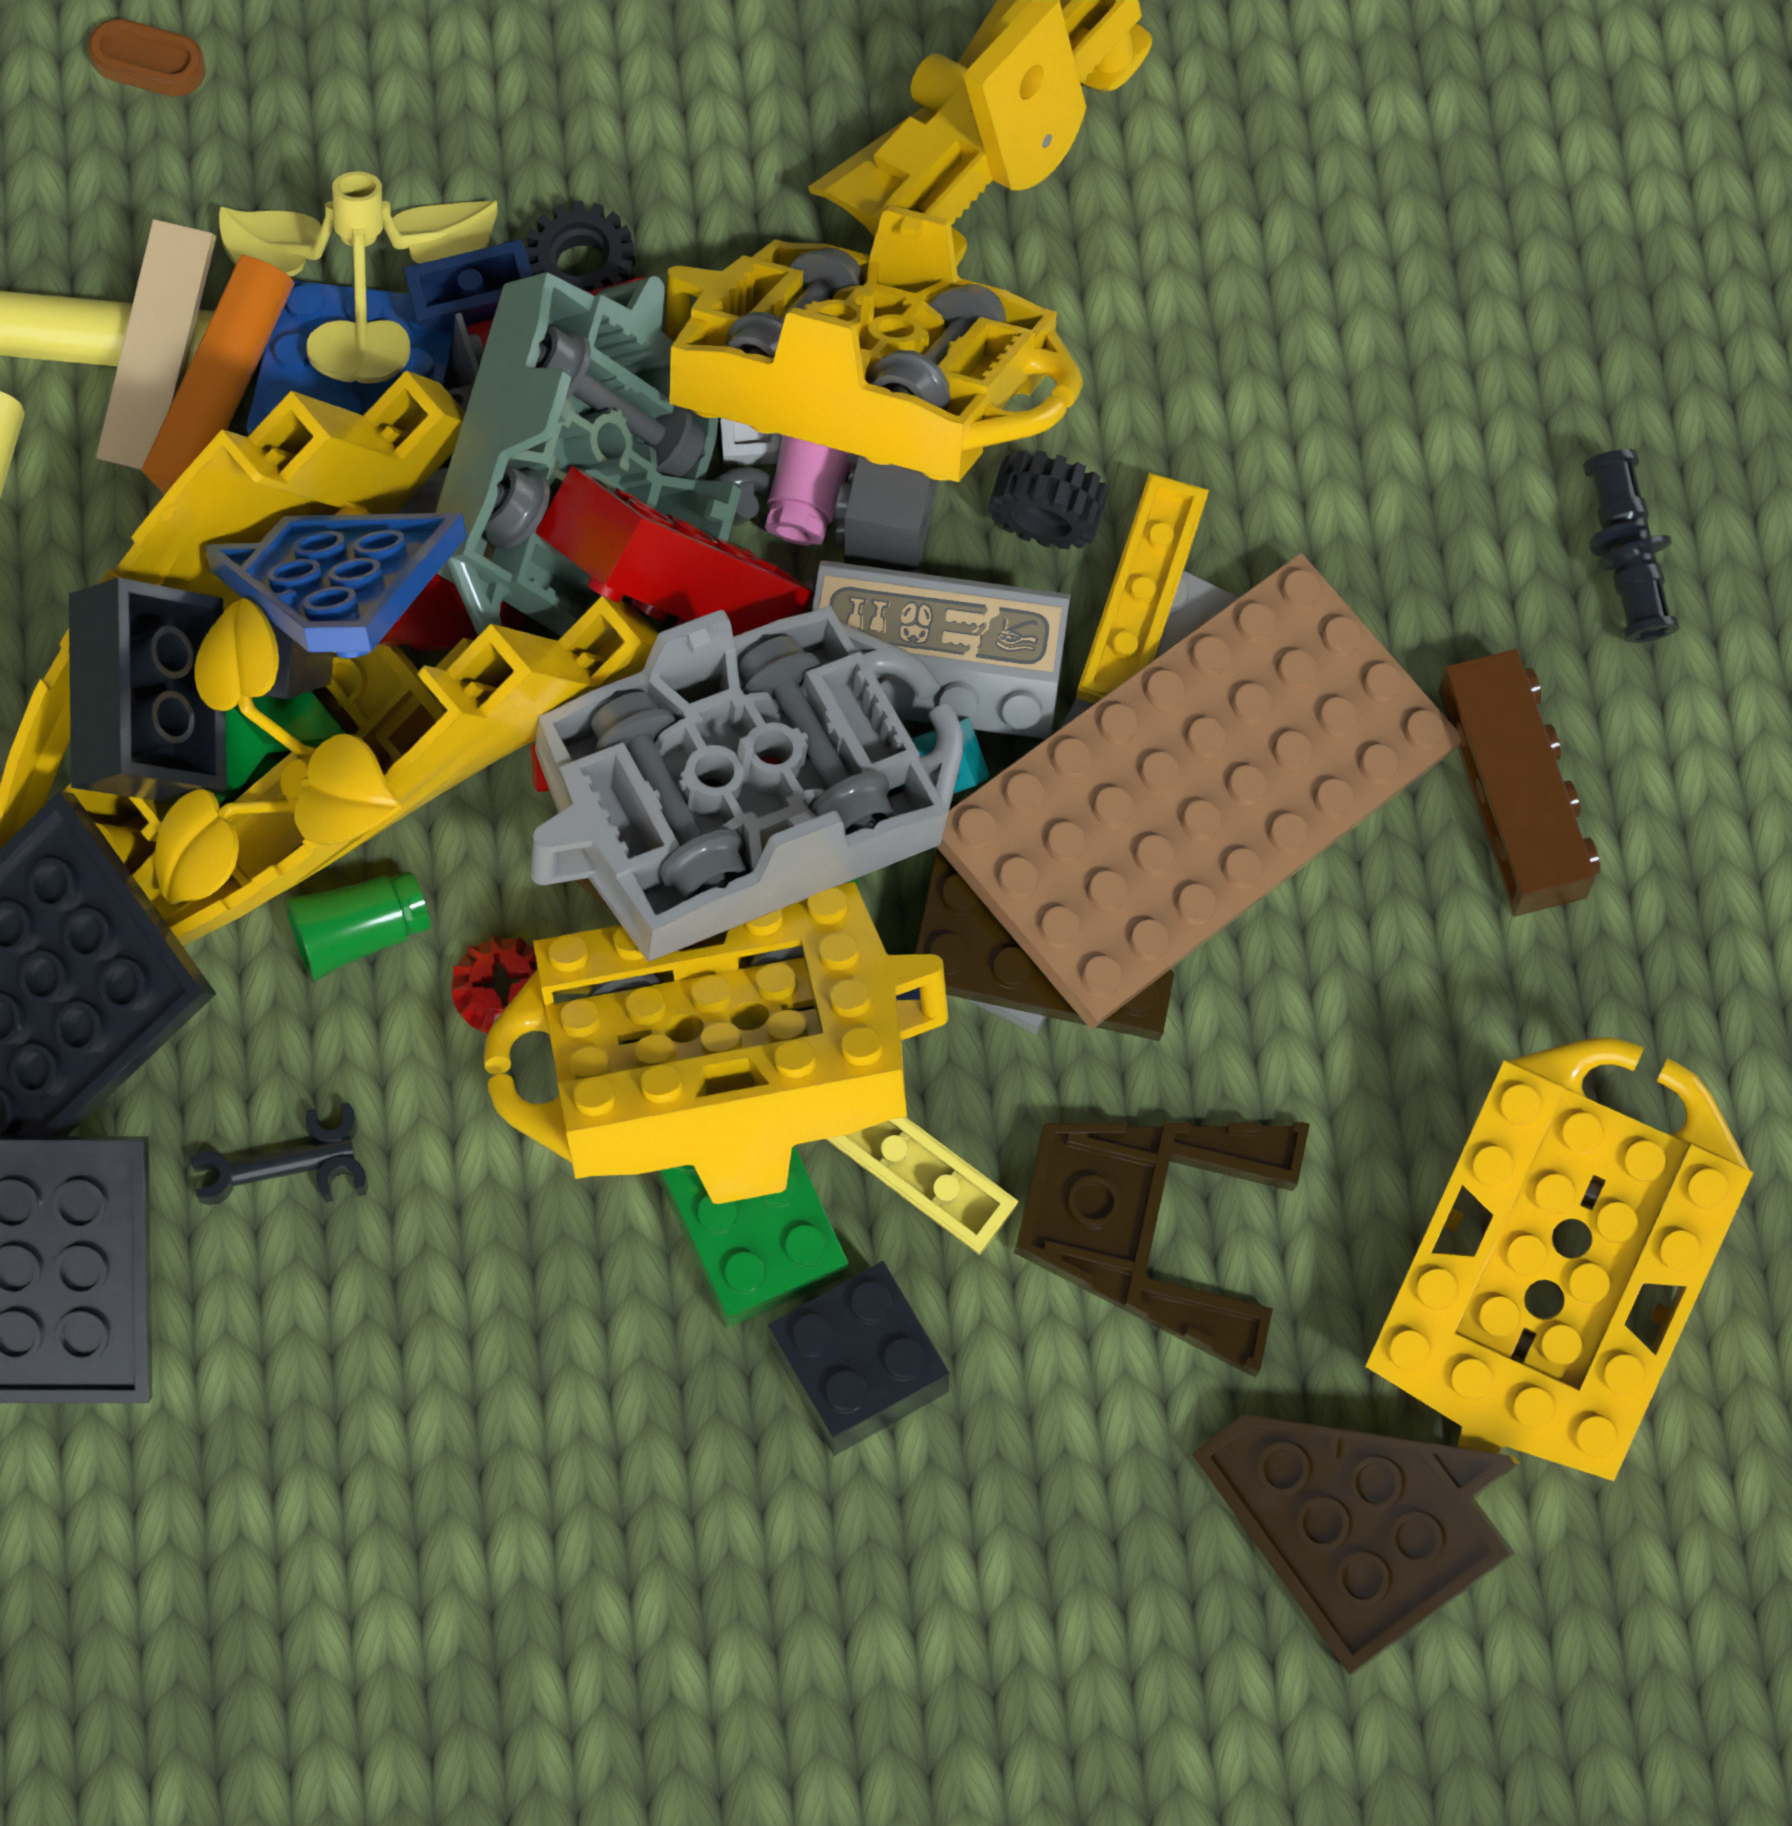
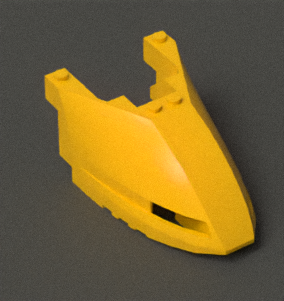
[0,370,658,946]

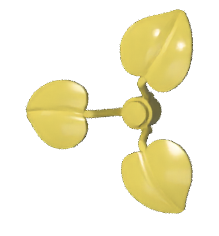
[219,171,498,383]

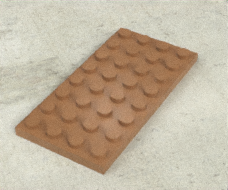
[936,553,1462,1030]

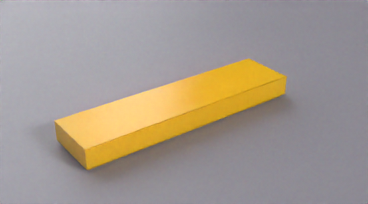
[1076,473,1209,704]

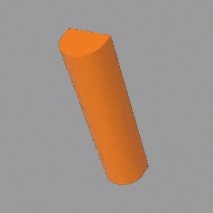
[141,254,295,495]

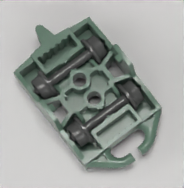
[435,272,741,636]

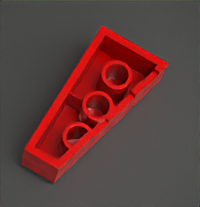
[535,466,815,637]

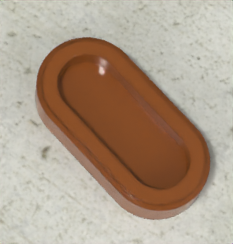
[88,19,206,97]

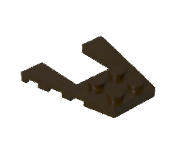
[1014,1122,1310,1377]

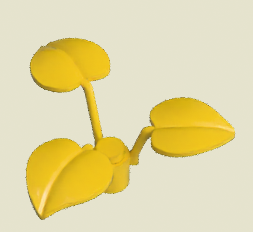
[155,598,402,904]

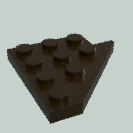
[914,801,1174,1041]
[1192,1414,1520,1674]

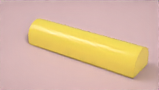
[0,291,214,373]
[825,1117,1019,1255]

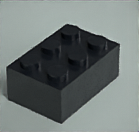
[69,577,227,804]

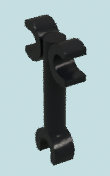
[191,1102,369,1205]

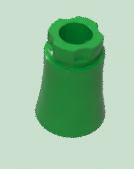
[284,871,431,983]

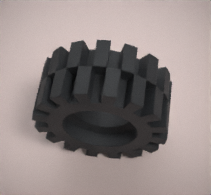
[525,201,636,292]
[988,450,1108,549]

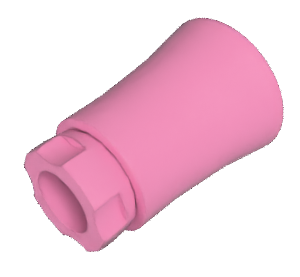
[765,435,851,546]

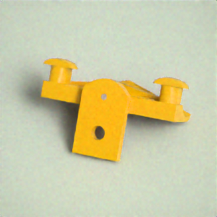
[808,0,1153,268]

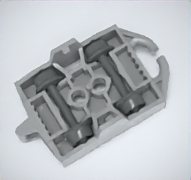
[530,605,963,962]

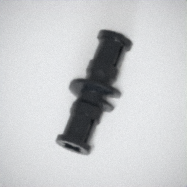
[1583,449,1680,643]

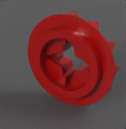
[451,934,538,1034]

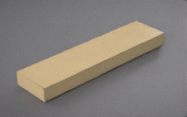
[96,219,216,470]

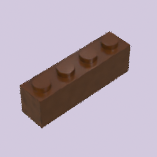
[1438,649,1600,917]

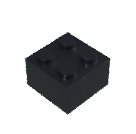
[767,1261,950,1456]

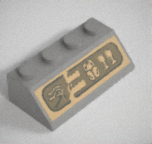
[812,560,1071,739]

